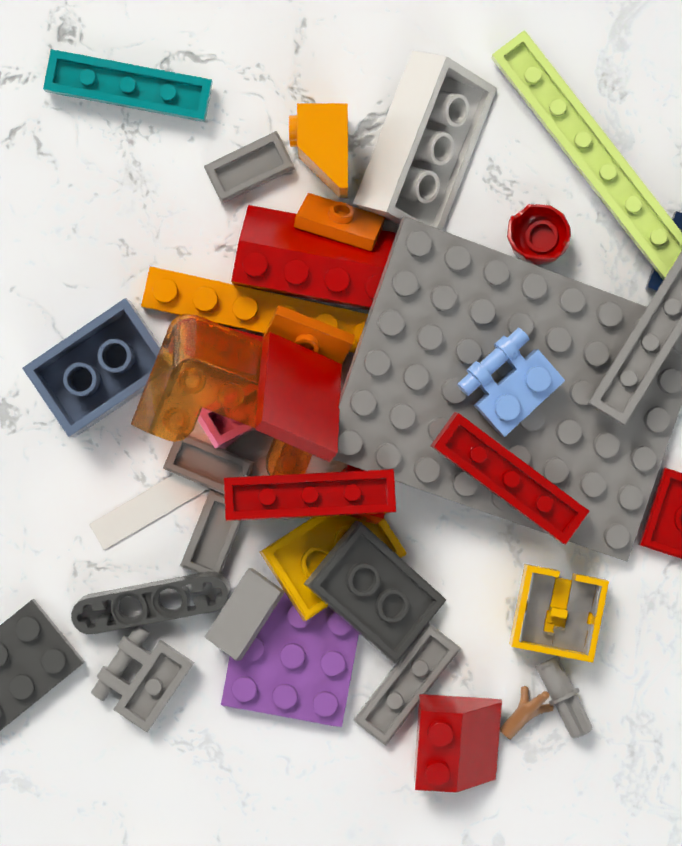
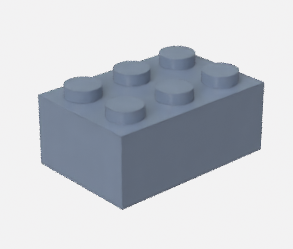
[22,298,176,438]

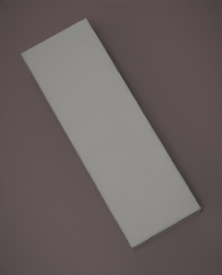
[353,623,461,746]

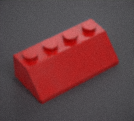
[231,205,396,311]

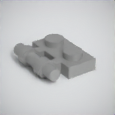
[91,626,195,732]

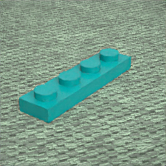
[43,49,213,122]

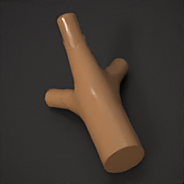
[500,686,554,740]

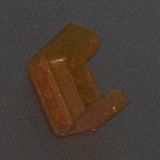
[131,314,312,475]

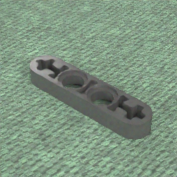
[71,571,230,634]

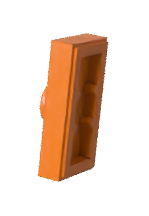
[294,193,385,251]
[262,305,355,364]

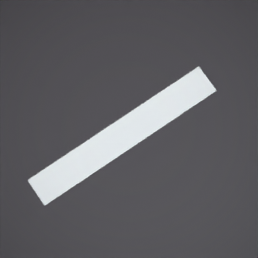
[89,429,279,550]

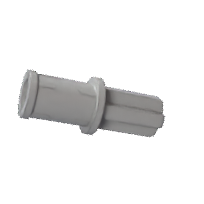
[535,656,592,738]

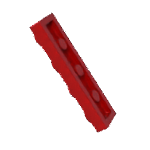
[430,412,590,545]
[224,469,396,521]

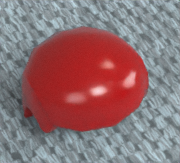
[507,204,571,266]

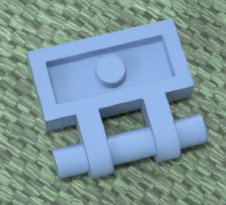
[457,327,565,437]

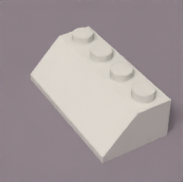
[353,50,497,230]

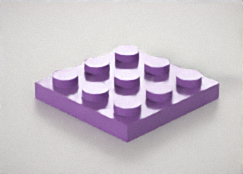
[221,593,359,727]

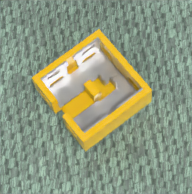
[509,564,609,663]

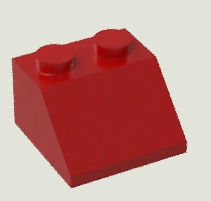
[414,694,502,793]

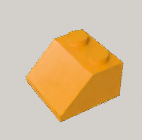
[289,103,348,198]

